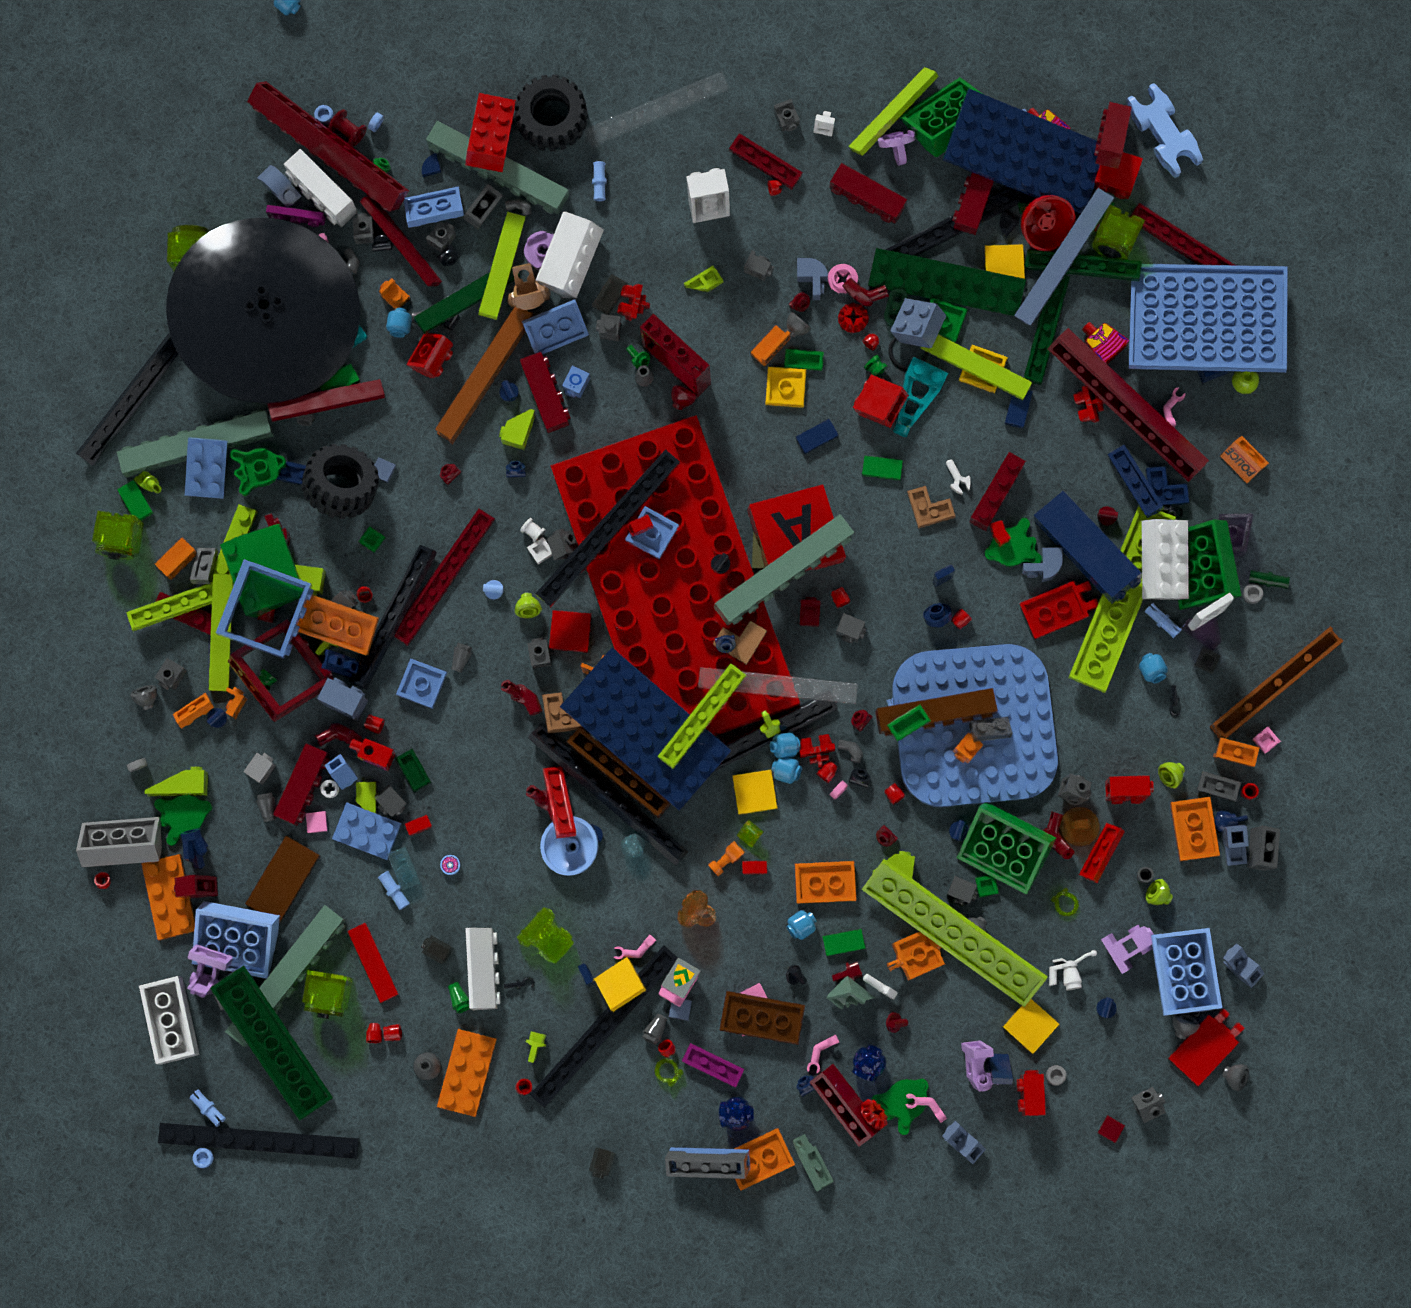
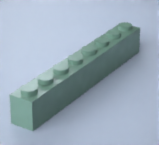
[426,121,570,215]
[117,410,274,478]
[714,514,854,626]
[225,905,346,1047]

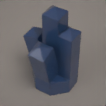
[181,828,208,870]

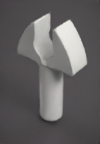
[946,460,970,495]
[863,974,898,1000]

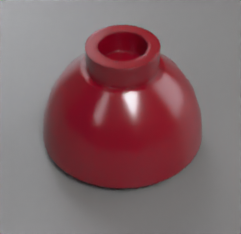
[671,385,697,410]

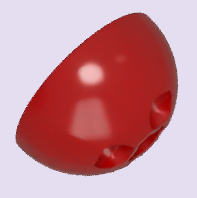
[1021,195,1075,251]

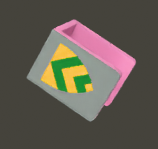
[658,958,701,1007]

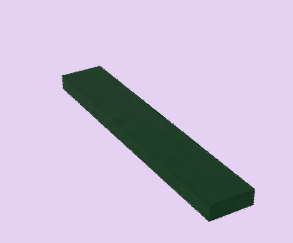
[1025,249,1142,282]
[414,265,520,334]
[1023,275,1070,385]

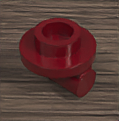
[788,291,810,312]
[440,464,461,485]
[1097,506,1118,526]
[851,710,873,732]
[876,825,898,847]
[886,1012,908,1033]

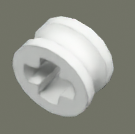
[320,780,339,798]

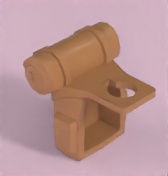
[507,263,551,310]

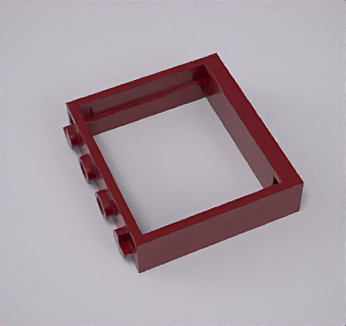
[640,314,711,397]
[228,620,334,722]

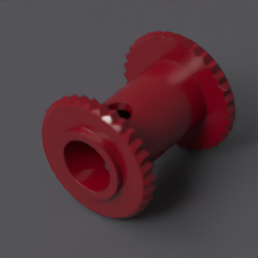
[328,109,367,147]

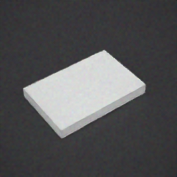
[1188,593,1234,631]

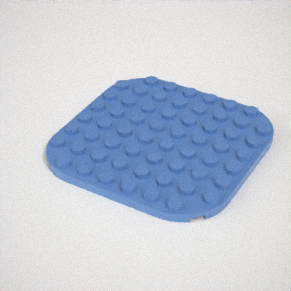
[892,644,1058,807]

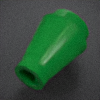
[448,982,470,1013]

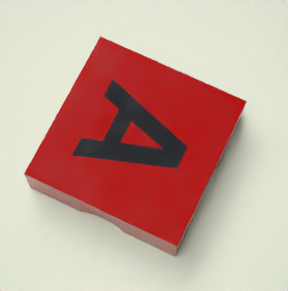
[747,484,846,571]

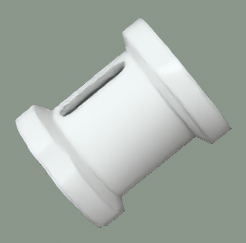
[520,518,546,543]

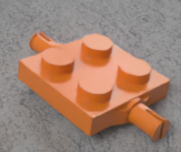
[887,931,945,981]

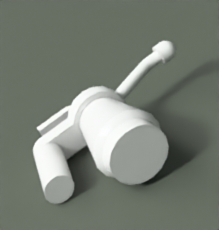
[1049,950,1097,991]

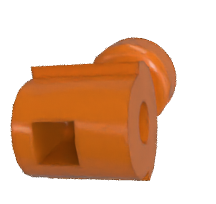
[708,841,745,877]

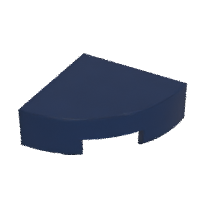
[422,153,441,177]

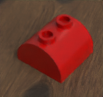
[406,333,453,378]

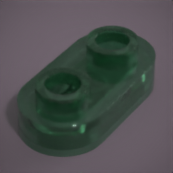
[884,289,908,327]

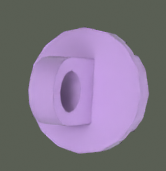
[878,130,916,166]

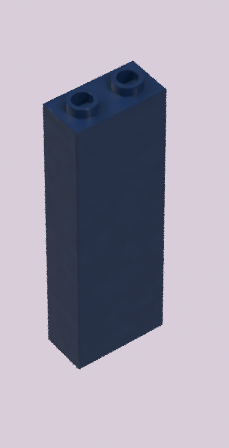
[1034,491,1142,603]

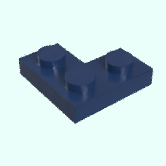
[1145,467,1189,506]

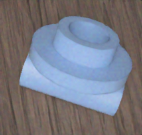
[483,580,504,600]

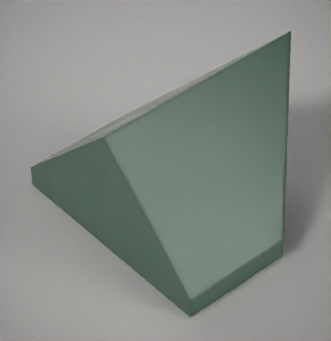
[827,976,875,1009]

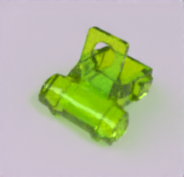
[517,907,574,964]

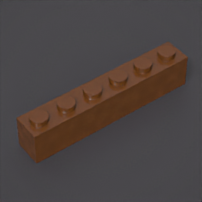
[875,688,998,736]
[567,727,671,819]

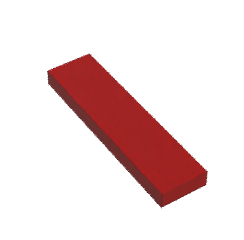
[543,767,576,839]
[348,923,399,1003]

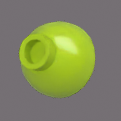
[1232,371,1259,394]
[515,593,542,618]
[1158,762,1185,789]
[1146,879,1173,905]

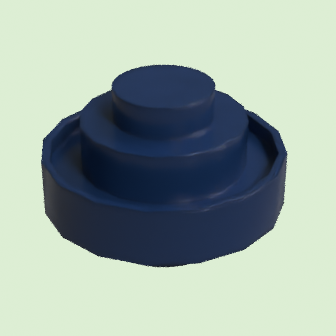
[923,603,952,627]

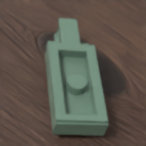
[793,1134,834,1192]

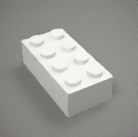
[284,149,358,227]
[686,168,730,223]
[1142,519,1189,600]
[139,976,200,1065]

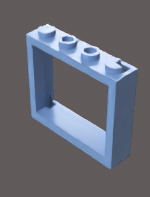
[216,559,314,659]

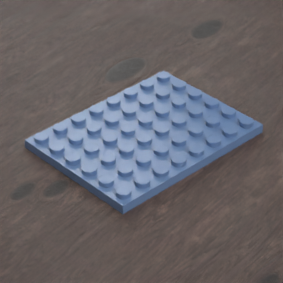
[1129,264,1287,373]

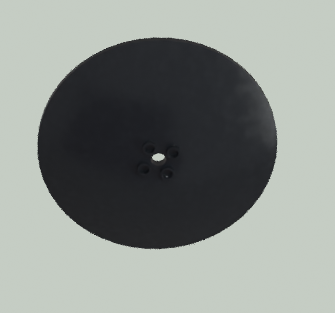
[166,218,360,404]

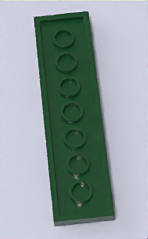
[868,248,1026,316]
[210,965,333,1121]

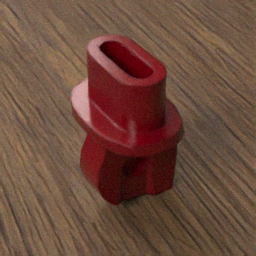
[832,962,863,982]

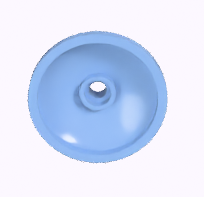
[540,816,598,876]

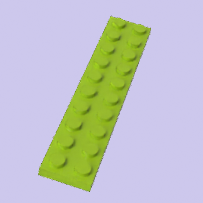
[1068,505,1176,693]
[861,859,1048,1007]

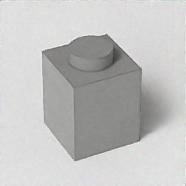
[243,753,276,785]

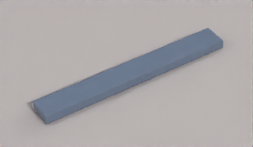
[1014,188,1114,327]

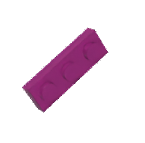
[266,205,326,227]
[682,1043,744,1088]

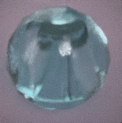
[621,834,645,858]

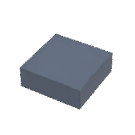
[374,457,396,483]
[669,1000,692,1021]

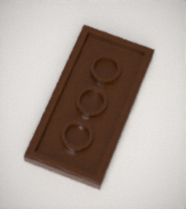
[245,836,320,924]
[719,991,805,1045]

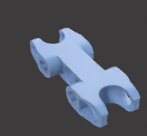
[1126,83,1203,178]

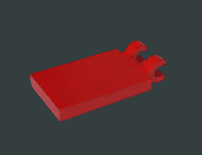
[1019,581,1099,639]
[1168,1008,1244,1087]

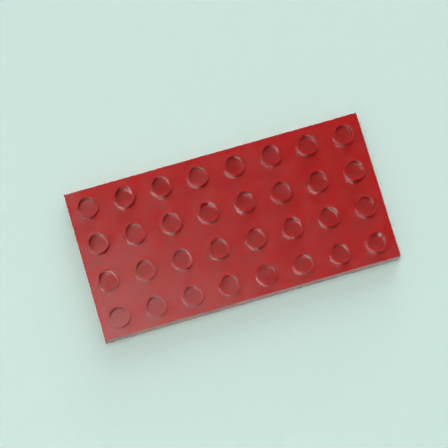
[550,415,800,736]

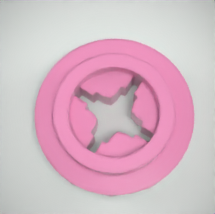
[828,264,858,294]

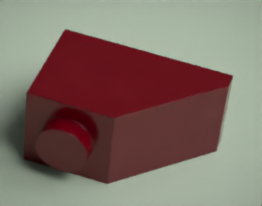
[174,875,218,898]

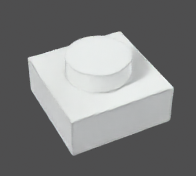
[527,537,553,565]

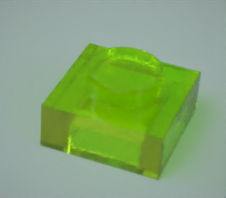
[736,820,764,848]

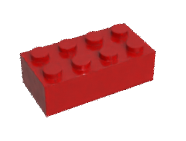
[465,93,516,173]

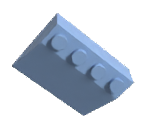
[192,901,280,979]
[1151,928,1222,1016]

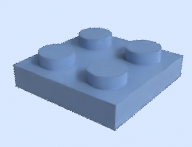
[625,506,679,560]
[396,658,447,709]

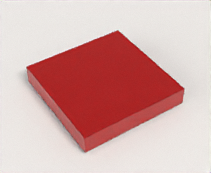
[549,610,592,653]

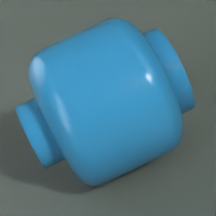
[273,0,301,15]
[386,308,412,338]
[1139,653,1168,683]
[770,733,800,759]
[771,757,802,784]
[786,910,817,940]

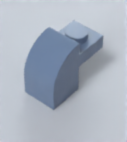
[257,165,301,208]
[797,258,828,300]
[1022,548,1063,582]
[1222,825,1249,866]
[1223,943,1264,988]
[942,1121,986,1164]

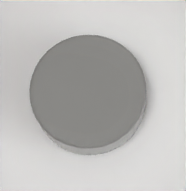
[1243,584,1263,604]
[126,758,147,772]
[1046,1065,1066,1086]

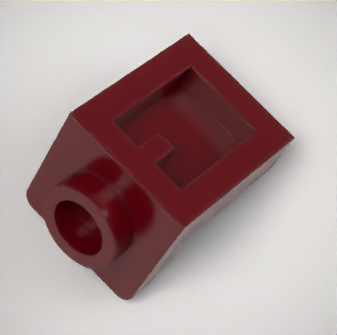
[800,597,820,627]

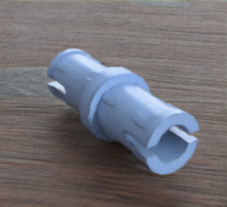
[592,161,607,201]
[1145,603,1182,638]
[378,871,410,910]
[189,1089,226,1127]

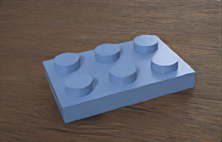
[404,186,464,228]
[522,299,589,354]
[185,437,228,499]
[332,802,402,860]

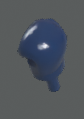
[1214,811,1248,833]

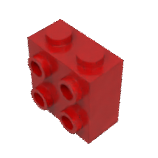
[1094,152,1143,199]
[853,375,909,428]
[1105,775,1154,804]
[1017,1070,1046,1116]

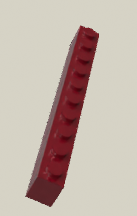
[247,81,409,212]
[1048,328,1209,482]

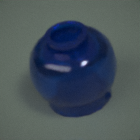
[852,1045,887,1082]
[719,1097,754,1131]

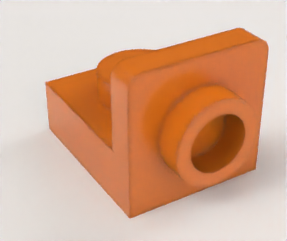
[379,278,410,309]
[226,687,247,719]
[953,732,984,763]

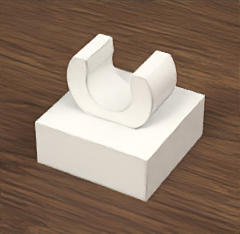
[814,111,835,136]

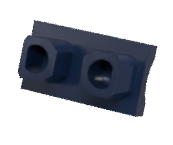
[321,649,359,678]

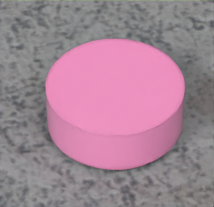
[829,781,848,799]

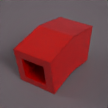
[627,514,654,537]
[990,520,1011,547]
[405,815,432,836]
[742,861,767,875]

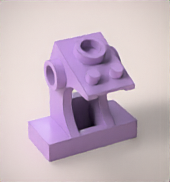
[1101,925,1154,974]
[187,944,233,998]
[961,1041,998,1092]

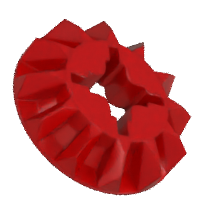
[838,302,869,333]
[861,1099,888,1129]

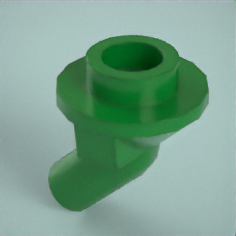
[373,158,391,173]
[626,344,650,369]

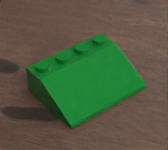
[900,77,983,157]
[1178,519,1241,610]
[220,524,303,618]
[957,803,1056,895]

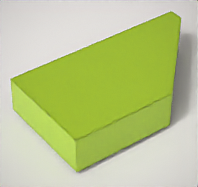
[684,265,724,292]
[356,782,376,813]

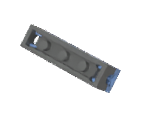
[665,1147,751,1179]

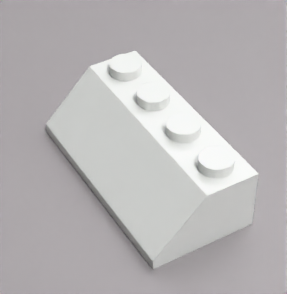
[536,212,604,298]
[466,928,501,1010]

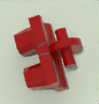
[617,284,650,321]
[1073,386,1105,423]
[799,734,835,768]

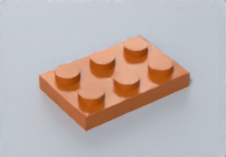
[1170,797,1220,862]
[795,861,856,904]
[734,1128,795,1191]

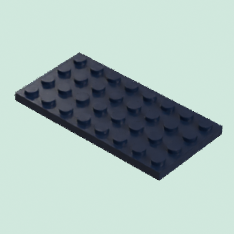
[942,89,1100,216]
[560,648,731,811]

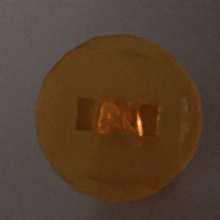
[1060,807,1100,847]
[677,890,716,928]

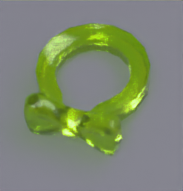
[1050,888,1079,916]
[654,1058,684,1087]

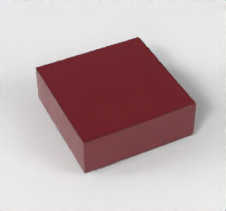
[1097,1115,1125,1143]

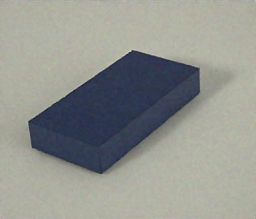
[1004,390,1033,429]
[796,419,839,454]
[932,565,955,587]
[578,964,595,987]
[988,1053,1013,1085]

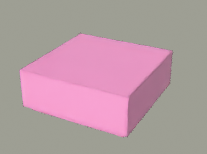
[1252,727,1281,754]
[306,811,328,834]

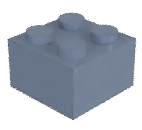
[890,298,946,348]
[317,678,368,721]

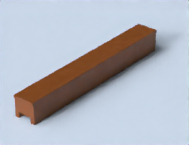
[435,306,534,444]
[1210,626,1343,739]

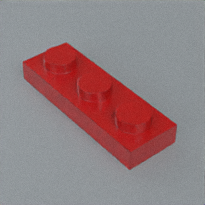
[1079,823,1125,883]

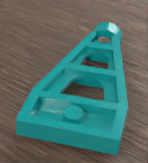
[893,357,948,437]

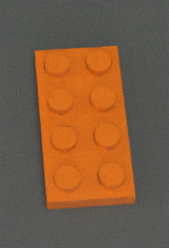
[297,595,379,655]
[141,854,195,940]
[437,1029,497,1117]

